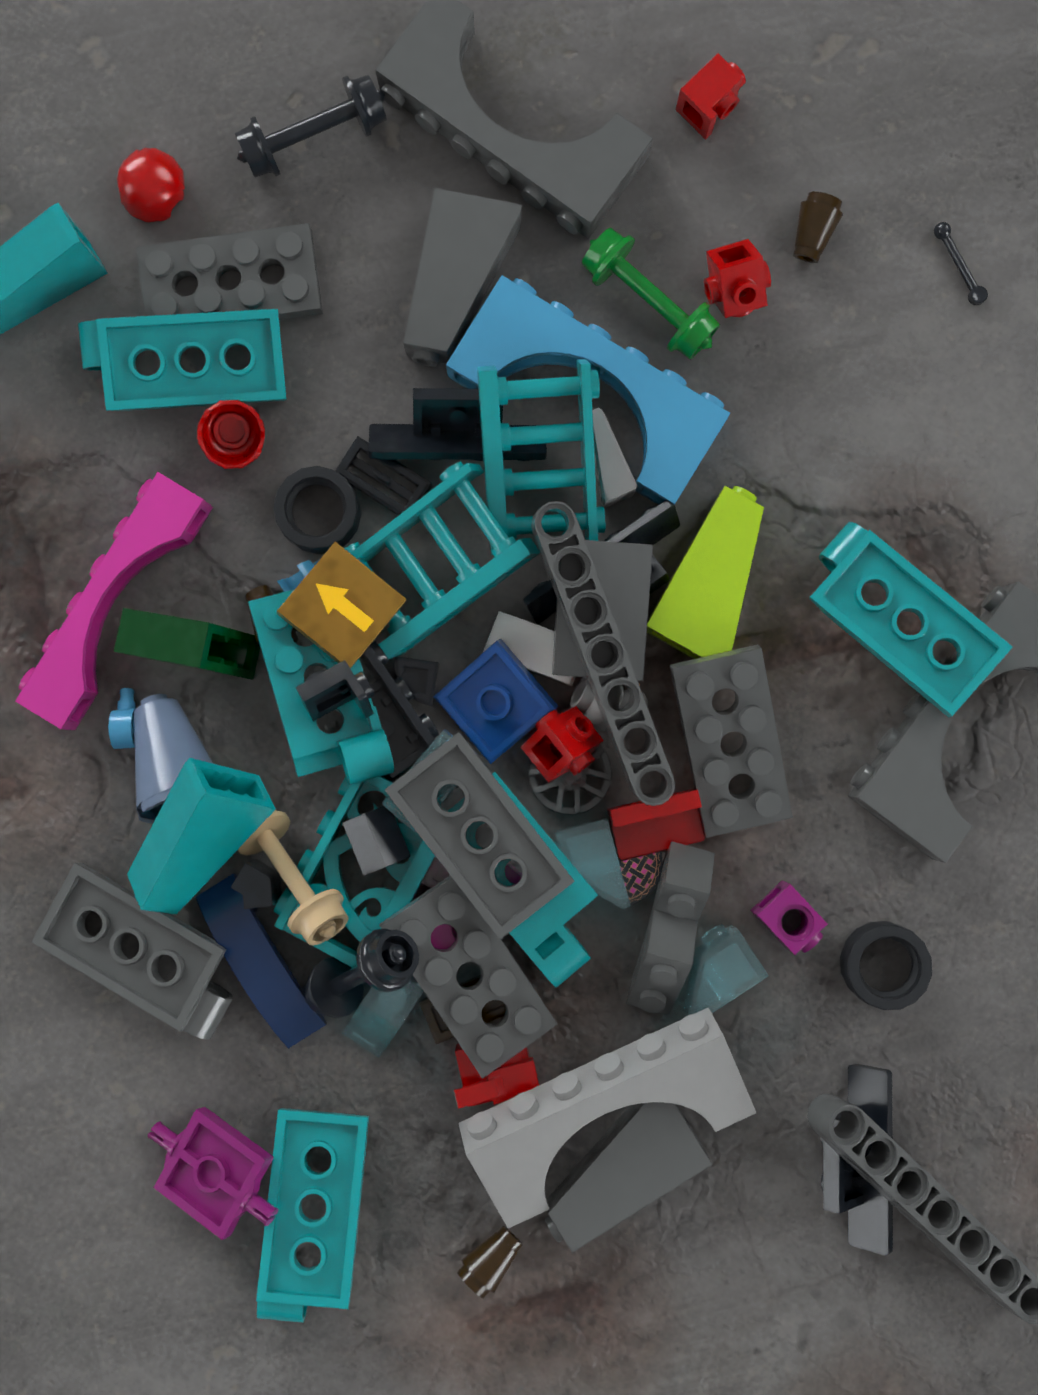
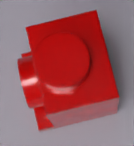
[675,53,746,140]

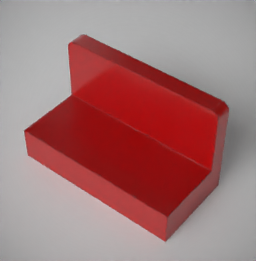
[607,789,705,860]

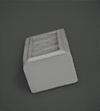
[593,407,637,509]

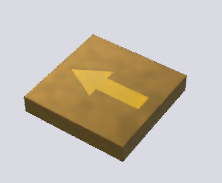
[277,542,407,669]

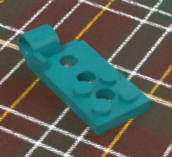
[78,309,287,411]
[809,522,1013,718]
[248,589,395,785]
[256,1108,369,1323]

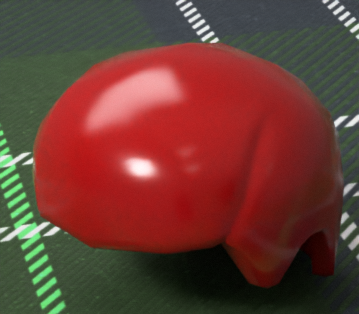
[117,148,185,223]
[197,400,265,469]

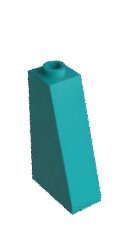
[0,203,108,335]
[127,758,276,914]

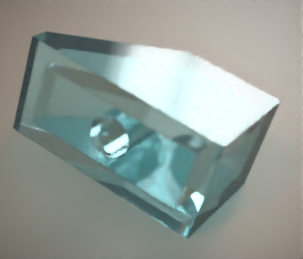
[554,817,631,909]
[683,924,769,1016]
[342,975,424,1058]

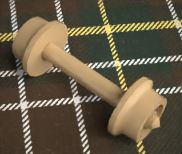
[238,810,349,946]

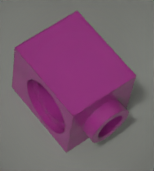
[750,880,828,955]

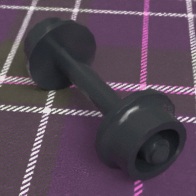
[235,75,387,178]
[304,928,419,1018]

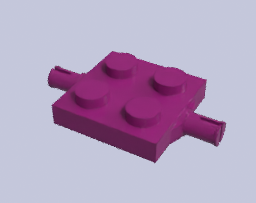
[148,1107,278,1240]

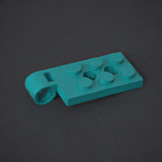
[448,772,598,988]

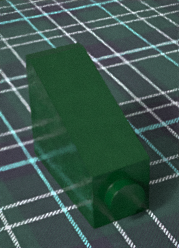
[114,608,260,680]

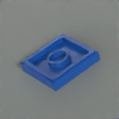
[434,639,559,764]

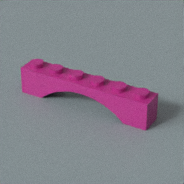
[15,472,213,730]

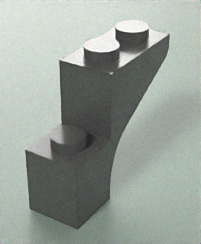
[626,841,715,1015]

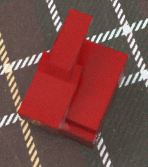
[454,1043,540,1109]

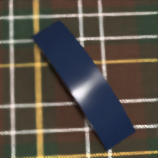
[195,873,327,1049]

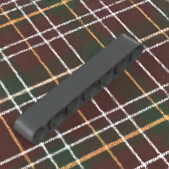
[531,501,675,806]
[807,1094,1038,1324]

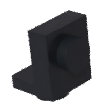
[295,660,375,722]

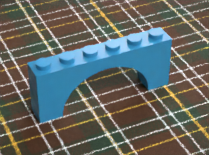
[446,275,730,505]

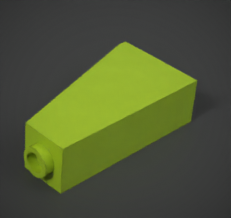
[647,486,764,659]

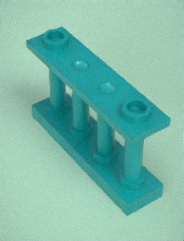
[477,359,606,555]
[345,461,540,659]

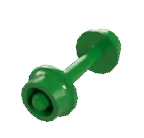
[582,228,721,360]

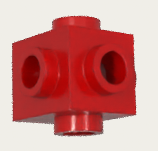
[703,239,771,318]
[521,706,604,783]

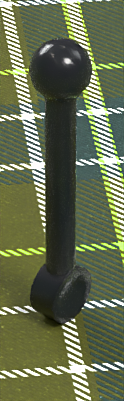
[934,222,988,305]

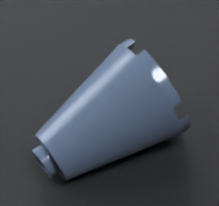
[134,694,214,823]

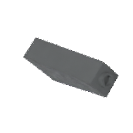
[403,188,522,367]
[545,1102,712,1253]

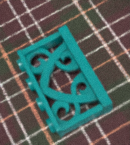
[273,776,448,968]

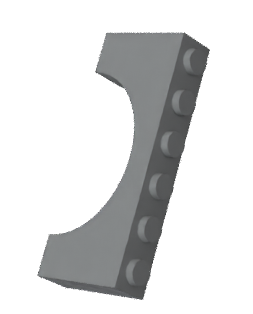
[458,1007,756,1228]

